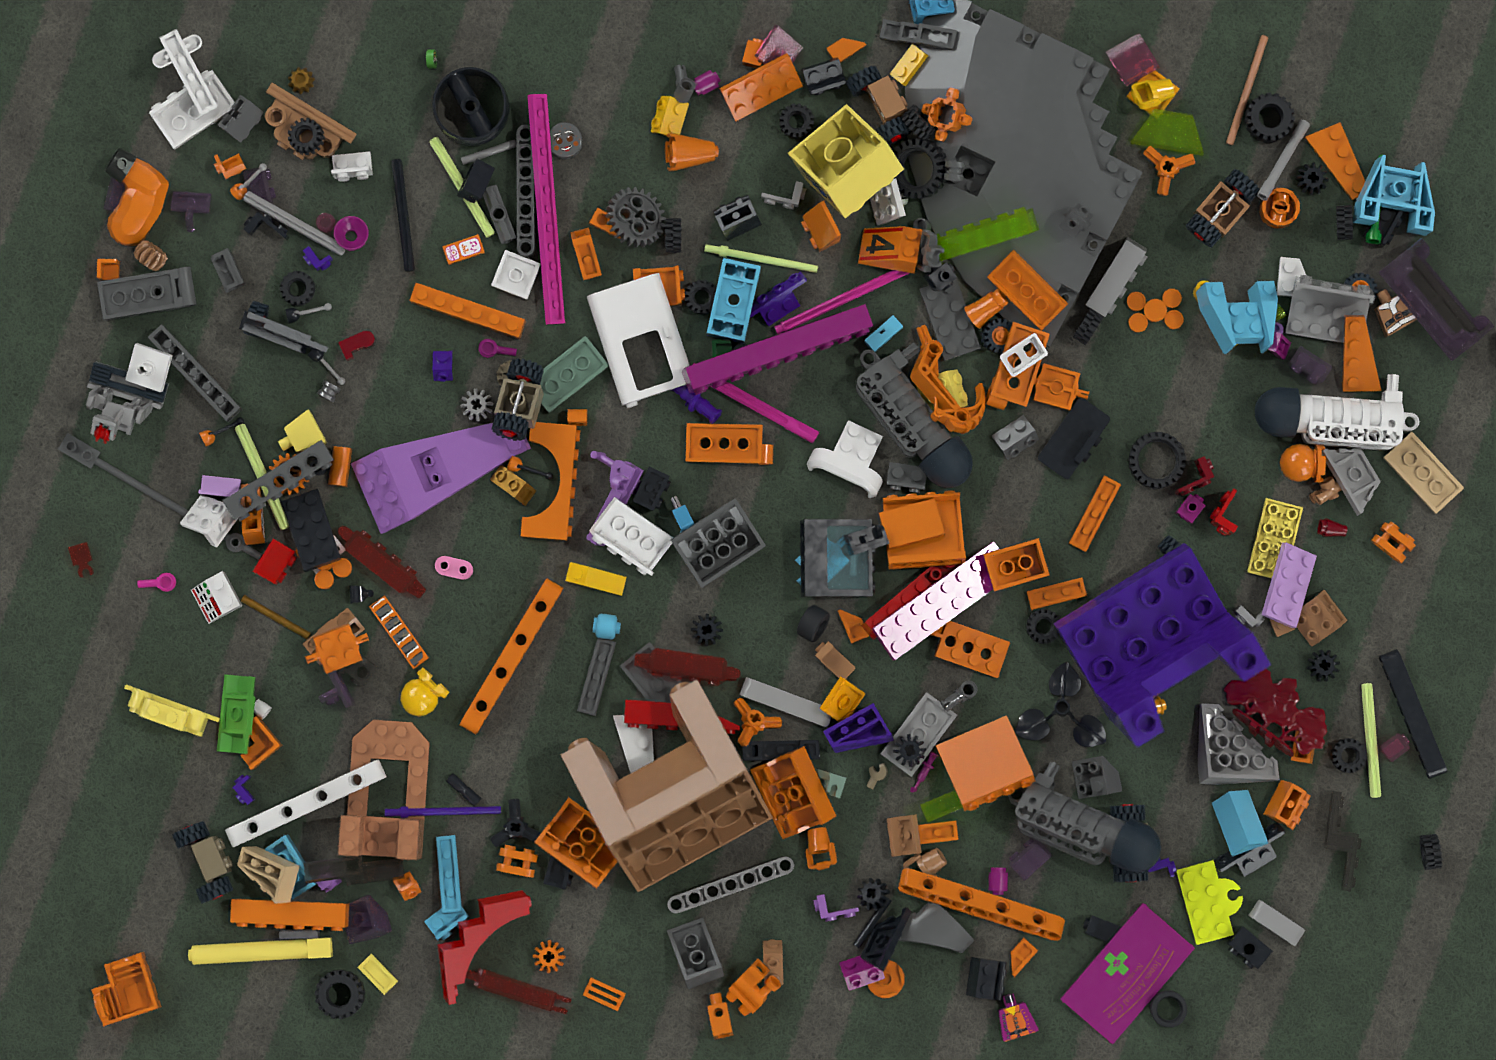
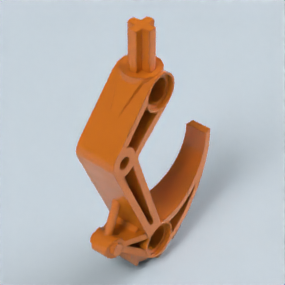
[910,325,986,434]

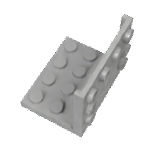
[1285,275,1375,343]

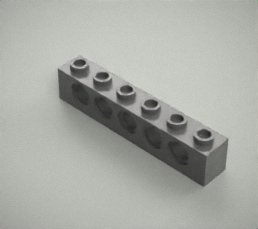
[148,324,243,422]
[222,440,334,521]

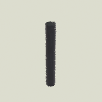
[853,899,892,948]

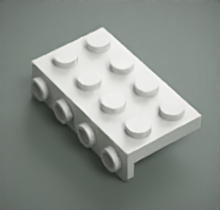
[149,70,235,150]
[589,497,673,576]

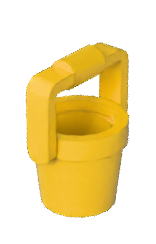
[1131,79,1174,109]

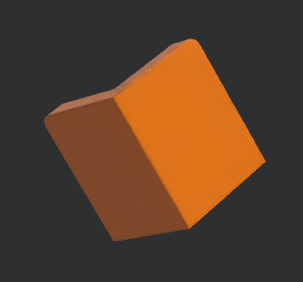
[97,259,120,280]

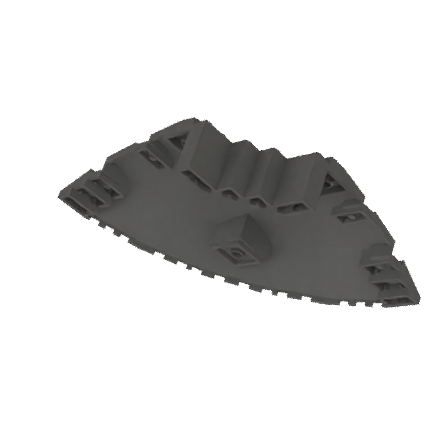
[905,0,1143,347]

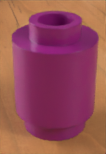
[694,70,721,96]
[988,867,1008,895]

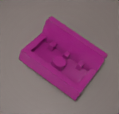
[839,955,885,991]

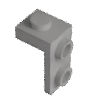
[761,181,806,209]
[1234,605,1265,628]

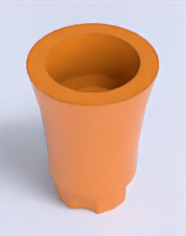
[964,288,1009,329]

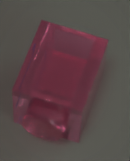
[1378,733,1410,762]

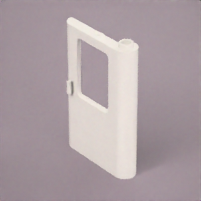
[587,273,690,408]

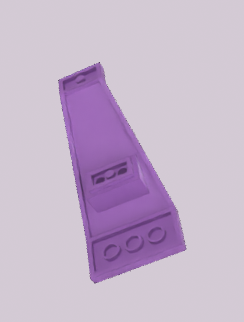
[351,423,531,534]

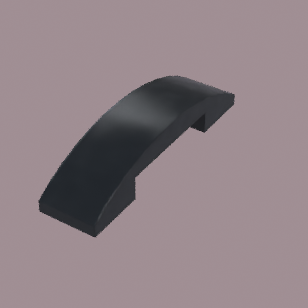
[742,740,820,761]

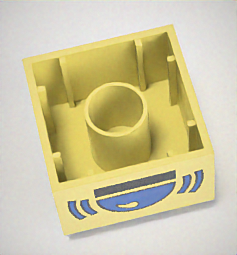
[788,104,904,218]

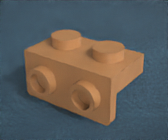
[887,814,922,857]

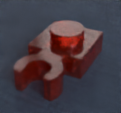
[68,542,94,578]

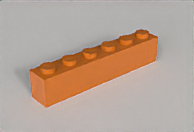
[410,283,526,340]
[230,899,349,931]

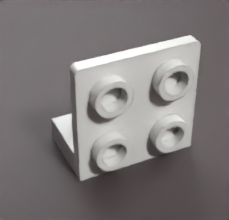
[331,152,373,182]
[180,495,238,547]

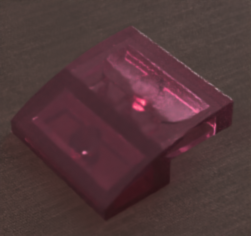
[1106,33,1159,86]

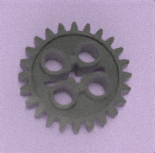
[605,187,666,248]

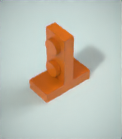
[571,228,602,280]

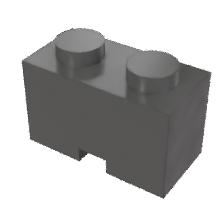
[218,95,264,143]

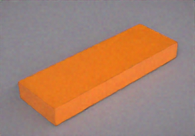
[1026,578,1087,610]

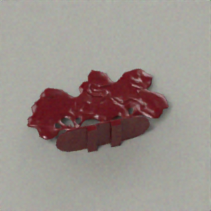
[1224,668,1327,757]

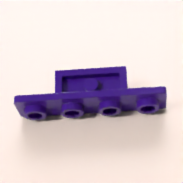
[750,272,807,326]

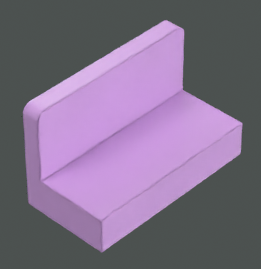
[198,475,241,497]

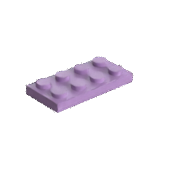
[1262,542,1317,628]

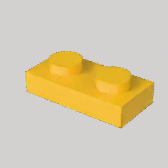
[890,43,928,86]

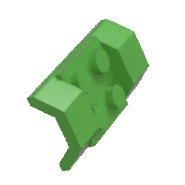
[217,675,256,754]

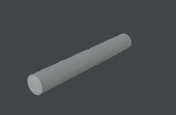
[461,139,517,165]

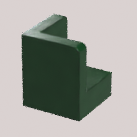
[712,339,732,358]

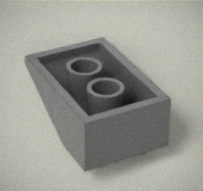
[667,918,724,989]

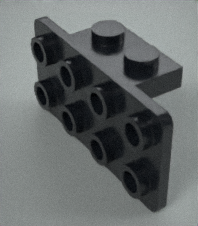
[1038,398,1110,479]

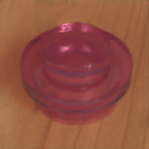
[316,213,335,232]

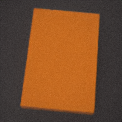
[879,498,945,550]

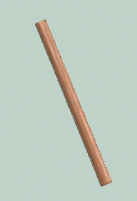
[1226,35,1268,146]

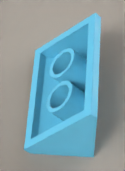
[1212,790,1268,856]
[264,834,317,899]

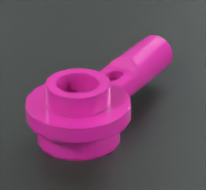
[137,573,176,592]

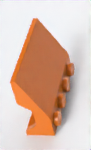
[750,746,836,839]
[534,797,618,889]

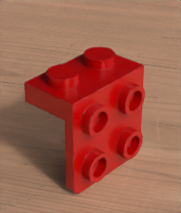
[1210,489,1238,536]

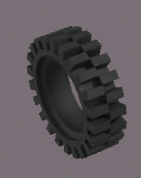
[893,139,948,198]

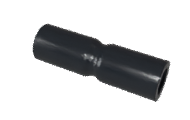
[446,773,482,807]

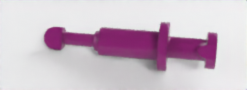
[910,751,939,793]

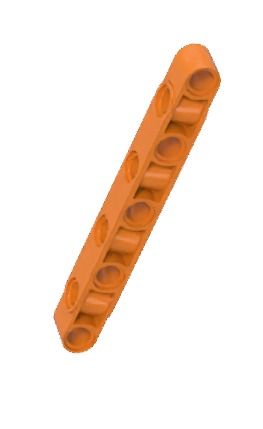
[459,578,563,735]
[898,868,1065,941]

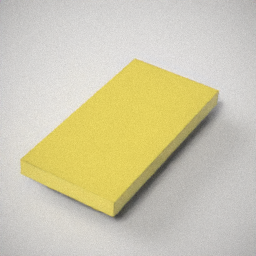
[1247,498,1303,579]

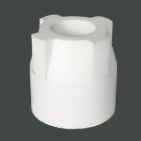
[254,699,272,720]

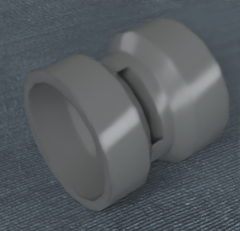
[944,160,964,181]

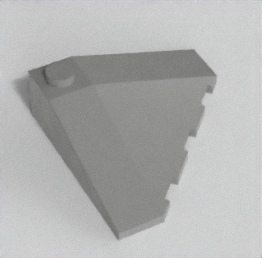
[1198,704,1279,785]

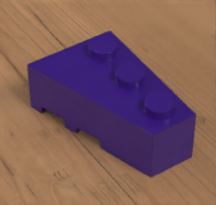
[823,703,894,753]

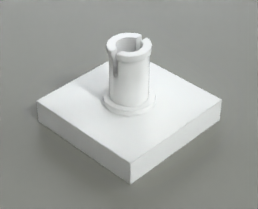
[125,343,173,392]

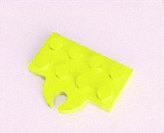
[1176,860,1243,945]

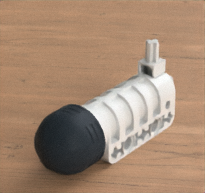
[1255,374,1419,450]

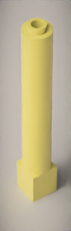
[188,937,333,965]

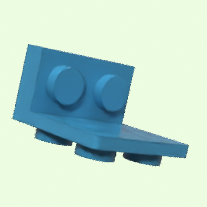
[909,0,955,24]

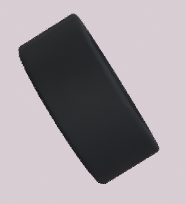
[1150,990,1187,1028]

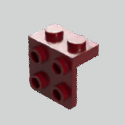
[1175,456,1214,496]

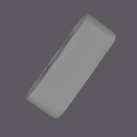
[1248,900,1306,946]

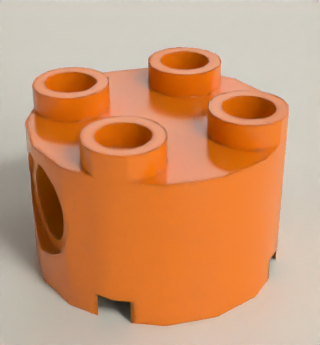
[1259,188,1300,228]

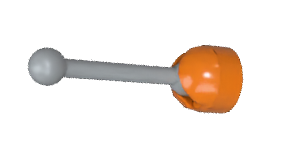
[230,163,267,200]

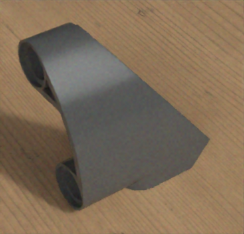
[899,901,974,953]

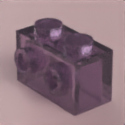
[1288,346,1332,385]

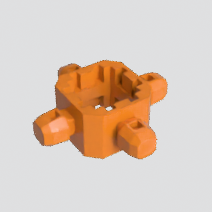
[921,87,972,142]

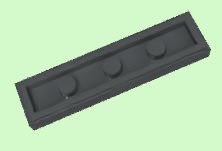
[577,638,616,716]

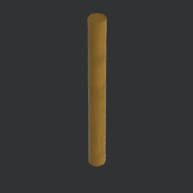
[241,595,311,639]

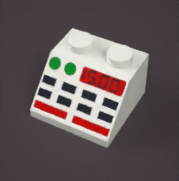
[191,571,243,624]

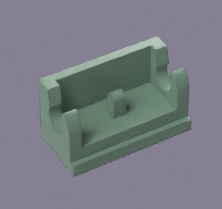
[815,768,846,798]

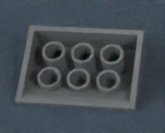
[671,498,766,588]

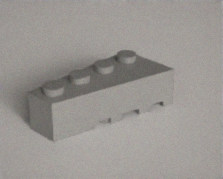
[1086,237,1148,317]

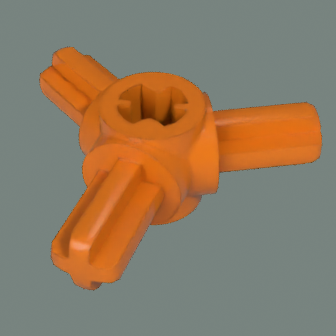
[1143,146,1195,196]
[734,698,782,746]

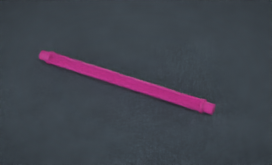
[774,269,916,334]

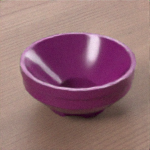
[334,216,369,251]

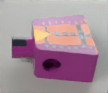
[998,993,1039,1042]

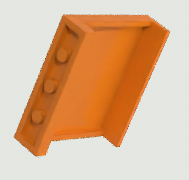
[883,490,966,569]
[936,715,1035,811]

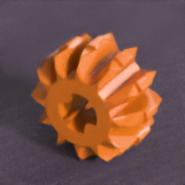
[533,940,566,973]

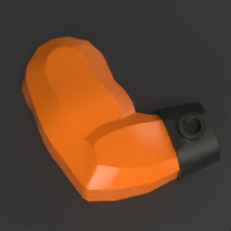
[105,148,169,246]

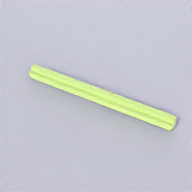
[430,137,495,238]
[235,424,290,530]
[1361,683,1381,798]

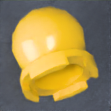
[400,668,449,717]

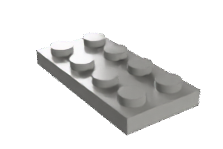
[881,692,957,777]

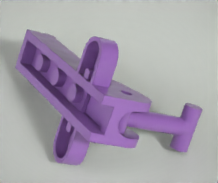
[586,451,644,546]

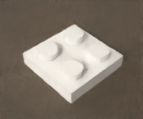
[491,250,541,300]

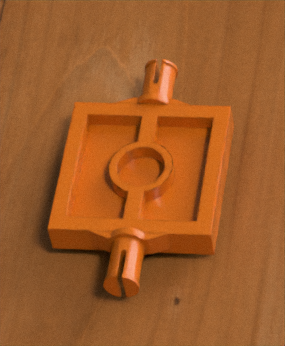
[1033,363,1089,411]
[305,624,369,674]

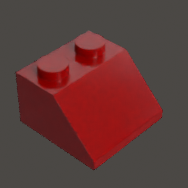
[253,539,297,585]

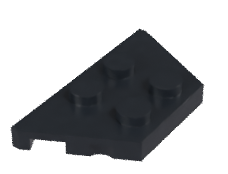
[860,907,912,971]

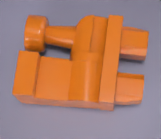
[726,959,781,1016]

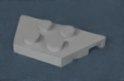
[1322,449,1381,516]

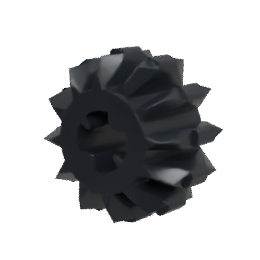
[1296,162,1329,195]
[691,614,723,646]
[1307,649,1340,682]
[893,734,926,767]
[857,878,890,911]

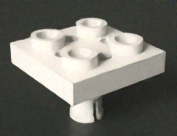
[869,179,908,226]

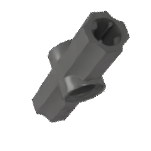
[483,185,517,244]

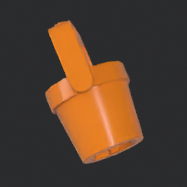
[805,827,837,870]

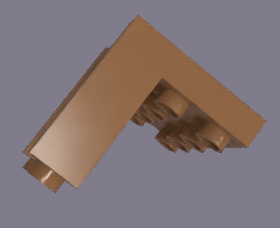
[561,680,773,892]

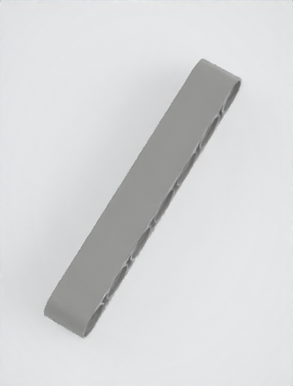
[668,856,794,913]

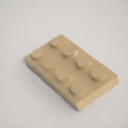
[1383,432,1464,514]

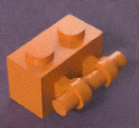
[1264,780,1311,830]

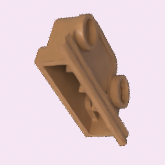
[265,83,357,160]

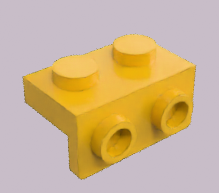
[651,96,689,138]

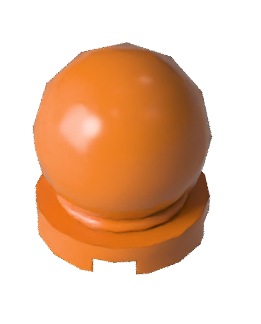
[1280,444,1326,483]

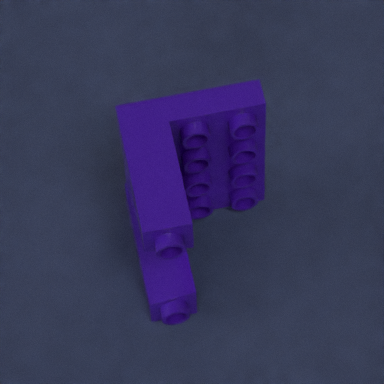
[1053,543,1271,747]

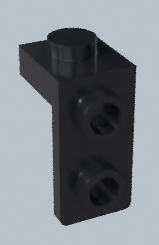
[244,212,289,240]
[1082,915,1121,942]

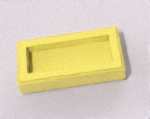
[357,954,398,995]

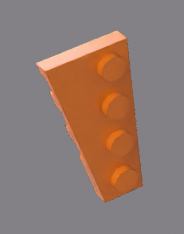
[1304,123,1365,200]
[1342,315,1381,392]

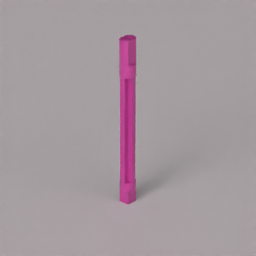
[693,363,819,444]

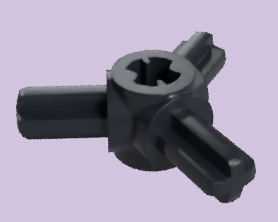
[490,799,541,847]

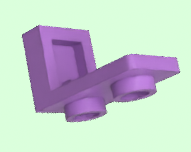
[814,894,859,921]

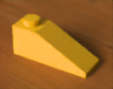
[565,562,627,596]

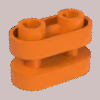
[1371,522,1416,564]
[496,845,538,878]

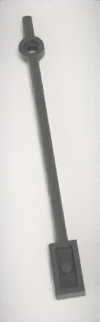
[58,433,263,560]

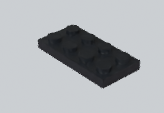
[281,488,342,572]

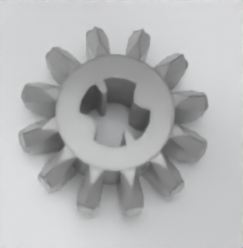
[460,389,493,421]

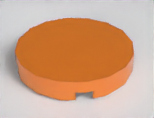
[868,960,904,998]

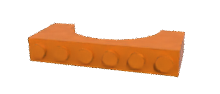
[521,422,580,541]

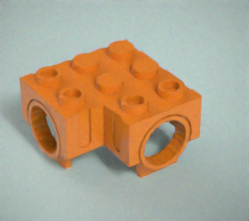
[91,952,162,1026]

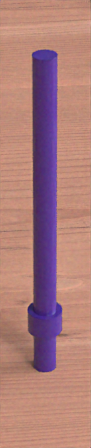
[385,806,501,818]

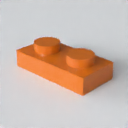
[918,821,958,844]

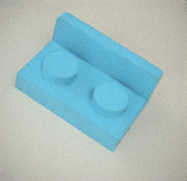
[424,907,469,941]

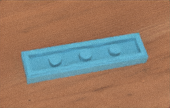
[436,835,462,914]

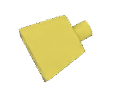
[278,410,327,453]

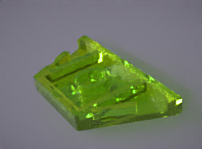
[1131,108,1204,156]

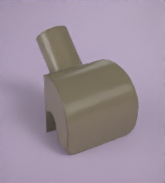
[867,763,888,789]

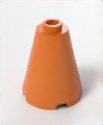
[665,133,719,171]

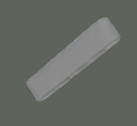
[739,677,831,728]

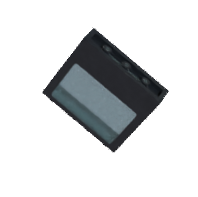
[800,519,875,597]

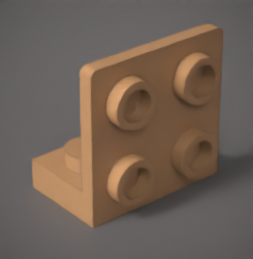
[1297,590,1347,646]

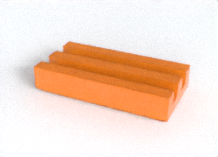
[583,977,626,1011]

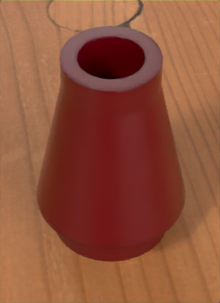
[1317,518,1347,537]

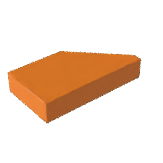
[826,38,866,63]
[838,610,869,643]
[1011,937,1038,977]

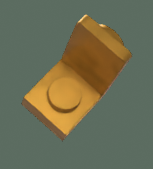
[490,465,537,506]

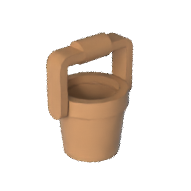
[903,848,947,886]

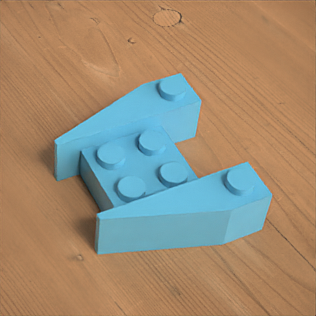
[1353,155,1435,236]
[1196,281,1278,354]

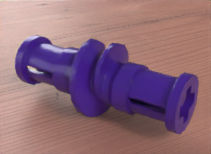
[670,385,722,424]

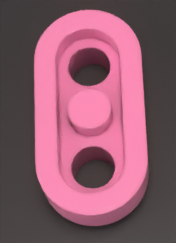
[435,556,473,580]

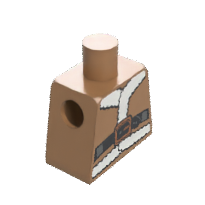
[1374,289,1420,337]

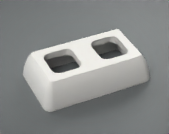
[1000,333,1048,377]

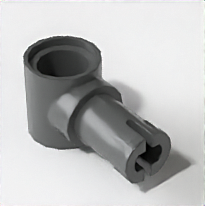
[674,64,696,103]
[940,681,978,712]

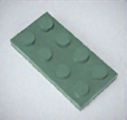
[540,336,609,413]

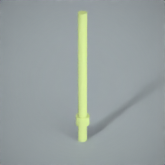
[704,244,818,273]

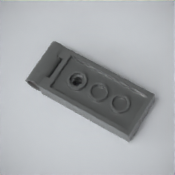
[97,267,197,321]

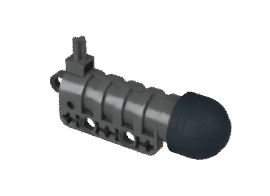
[856,343,973,488]
[1008,762,1161,873]

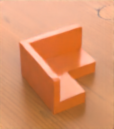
[240,716,283,770]

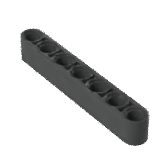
[517,125,535,258]

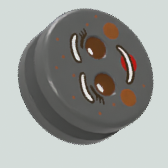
[550,122,583,159]

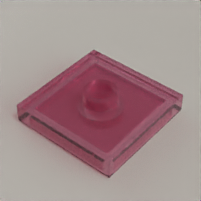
[755,25,803,65]

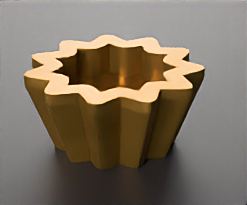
[288,67,315,94]

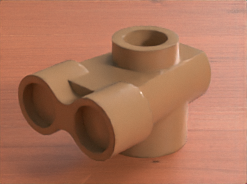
[1309,477,1342,505]

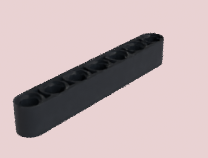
[1379,649,1447,779]

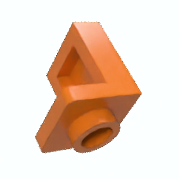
[214,153,246,179]
[393,871,422,901]

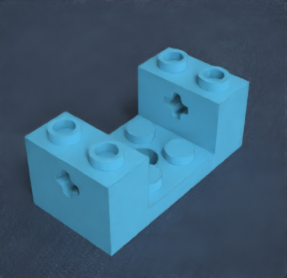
[707,258,761,344]

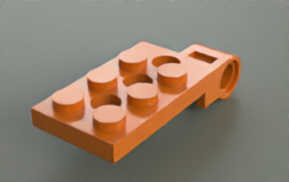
[931,621,1010,678]

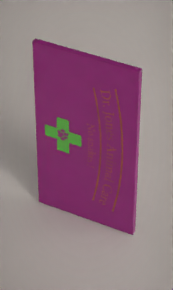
[1060,903,1195,1044]

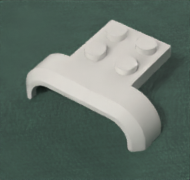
[807,420,883,498]

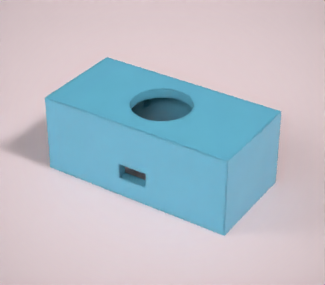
[864,315,903,352]

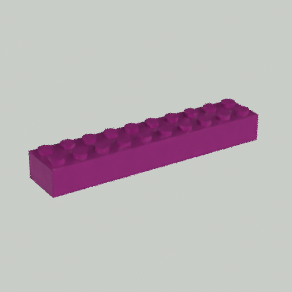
[682,304,873,395]

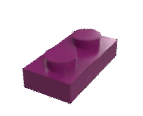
[1268,332,1291,360]

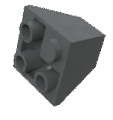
[1072,756,1122,799]

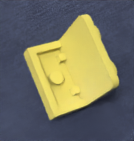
[916,369,968,411]

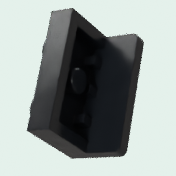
[543,856,573,890]

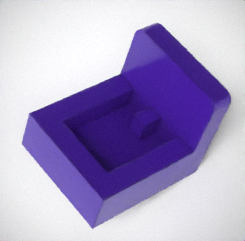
[303,246,333,271]
[432,351,453,382]
[232,775,255,805]
[1148,857,1177,878]

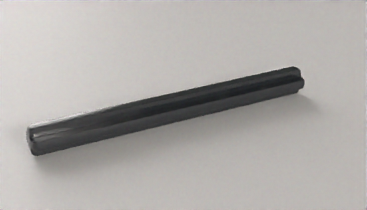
[391,159,415,272]

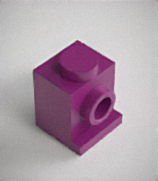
[1175,494,1206,524]

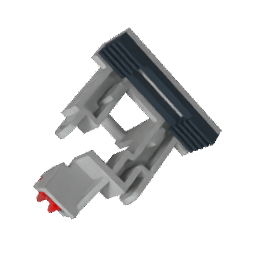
[86,361,169,444]

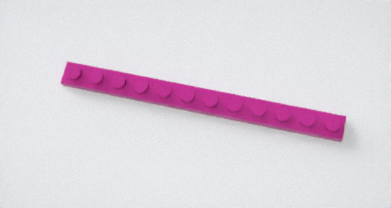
[527,94,565,324]

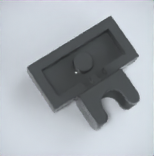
[916,230,944,272]

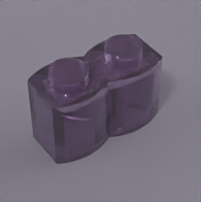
[1008,838,1052,881]

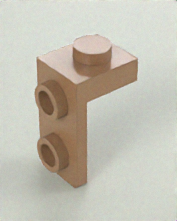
[815,641,855,679]
[763,939,783,985]

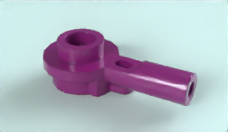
[478,339,517,358]

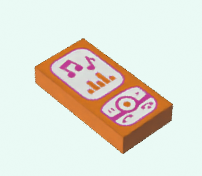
[442,234,485,265]

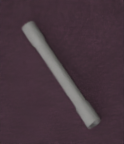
[1257,120,1310,201]

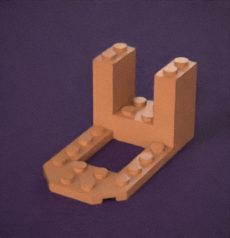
[338,720,430,860]

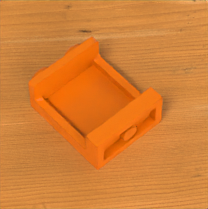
[633,265,685,306]

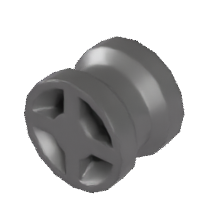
[317,380,341,403]

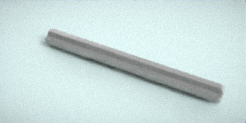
[243,191,346,256]

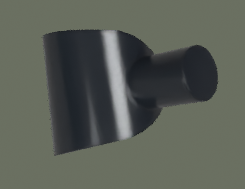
[350,585,374,604]

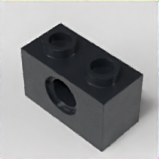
[1227,926,1273,969]

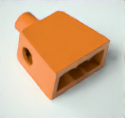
[707,993,734,1039]

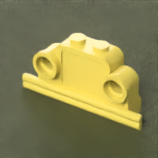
[124,685,220,737]

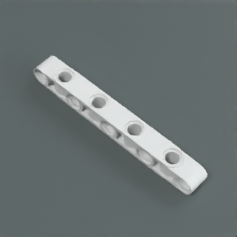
[225,759,387,847]

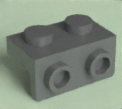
[992,415,1039,460]

